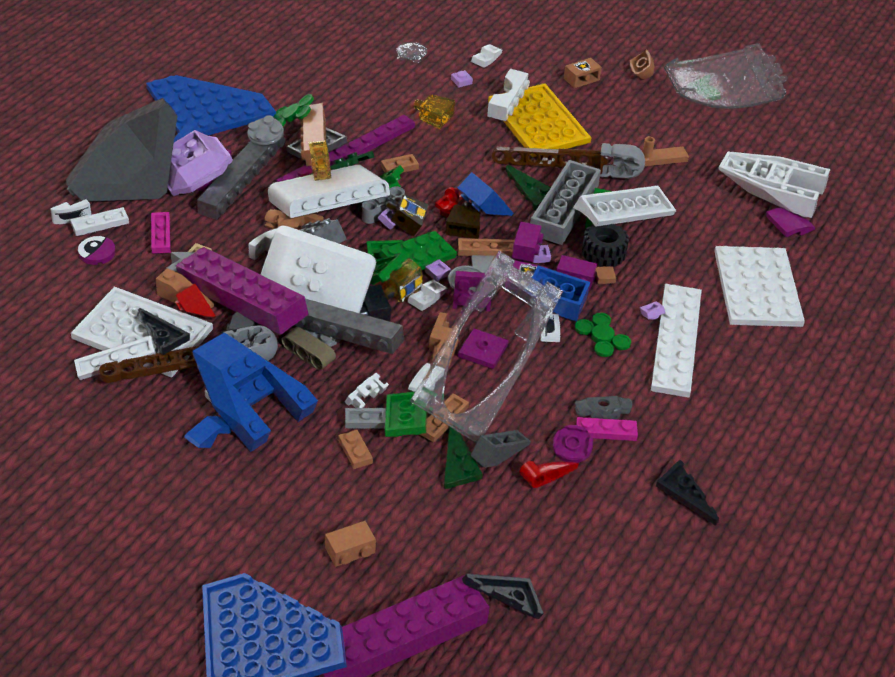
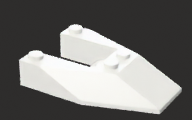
[719,152,830,218]

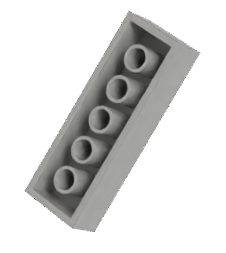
[530,160,601,245]

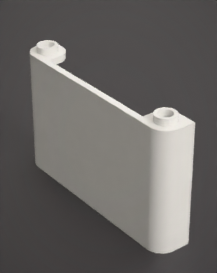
[268,165,390,218]

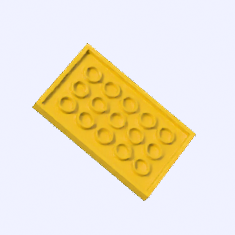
[488,84,591,157]

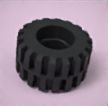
[582,224,629,267]

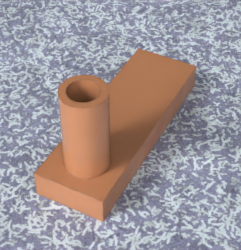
[642,136,689,166]

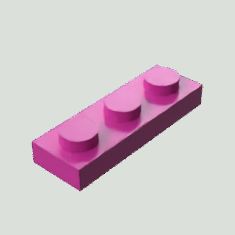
[151,212,171,254]
[576,417,638,441]

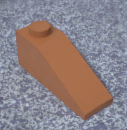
[156,268,214,308]

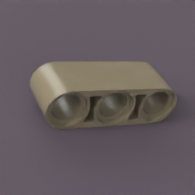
[281,327,336,370]

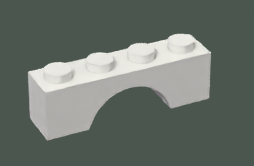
[487,69,530,121]

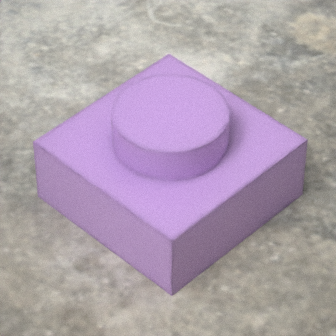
[451,70,473,88]
[378,208,396,230]
[533,245,551,263]
[425,259,451,281]
[640,301,665,319]

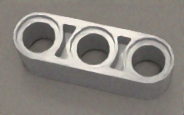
[362,186,405,224]

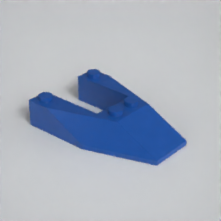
[192,332,318,452]

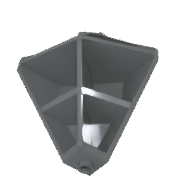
[66,98,177,201]

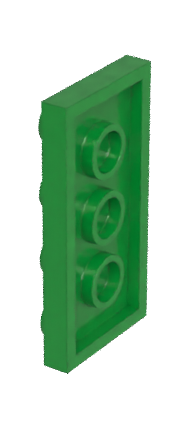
[379,231,457,278]

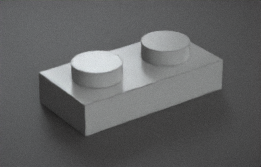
[345,408,386,428]

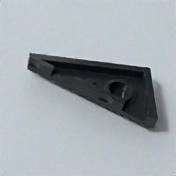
[137,308,190,355]
[656,460,719,526]
[462,574,544,619]

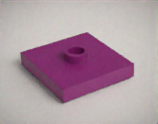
[458,329,509,369]

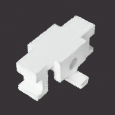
[345,373,389,408]

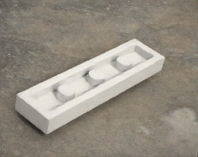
[74,336,156,380]

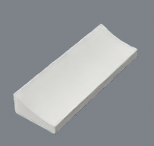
[573,186,676,226]

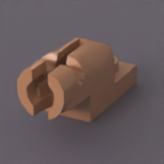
[265,209,324,230]
[429,312,458,368]

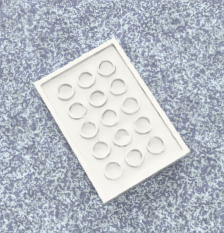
[714,246,805,327]
[71,287,213,377]

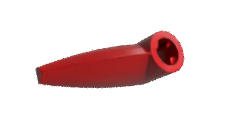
[519,461,579,488]

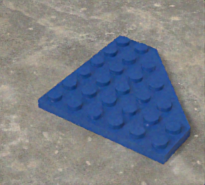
[146,75,276,136]
[202,573,347,677]

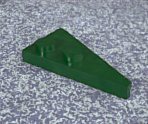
[308,151,374,175]
[506,165,551,211]
[444,423,482,489]

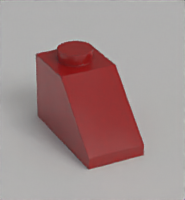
[175,284,216,319]

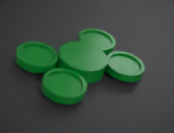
[274,94,314,126]
[575,313,631,357]

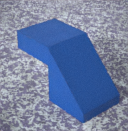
[184,416,232,448]

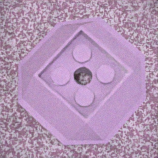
[167,130,233,196]

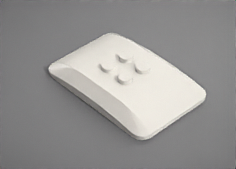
[261,226,376,313]

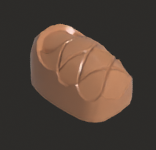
[630,49,655,79]

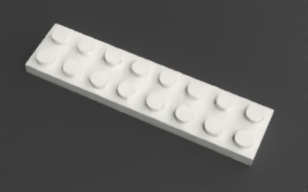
[651,284,701,398]

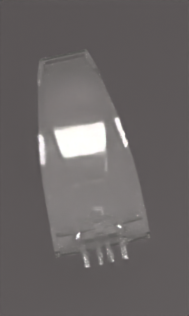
[664,43,788,109]

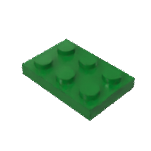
[369,252,406,285]
[385,391,427,437]

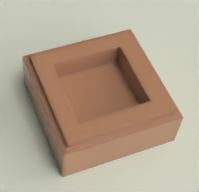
[595,266,616,284]

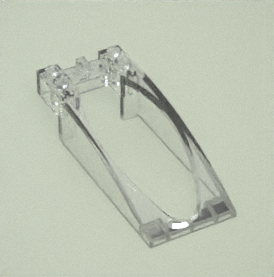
[410,251,563,443]

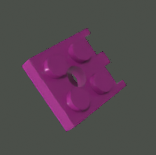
[453,271,494,312]

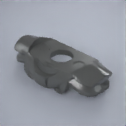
[575,396,632,420]

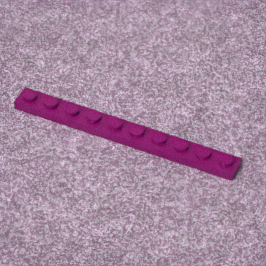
[276,115,415,182]

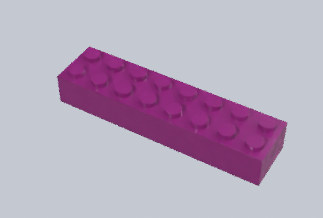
[176,247,309,335]
[315,575,489,677]

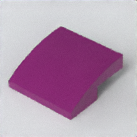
[766,207,815,237]

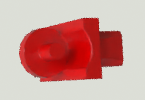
[435,187,465,218]

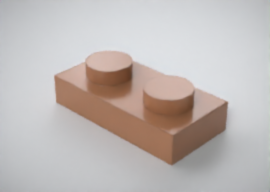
[381,154,419,173]
[338,430,373,469]

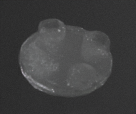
[396,42,427,63]

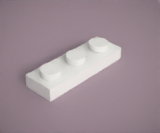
[71,207,129,236]

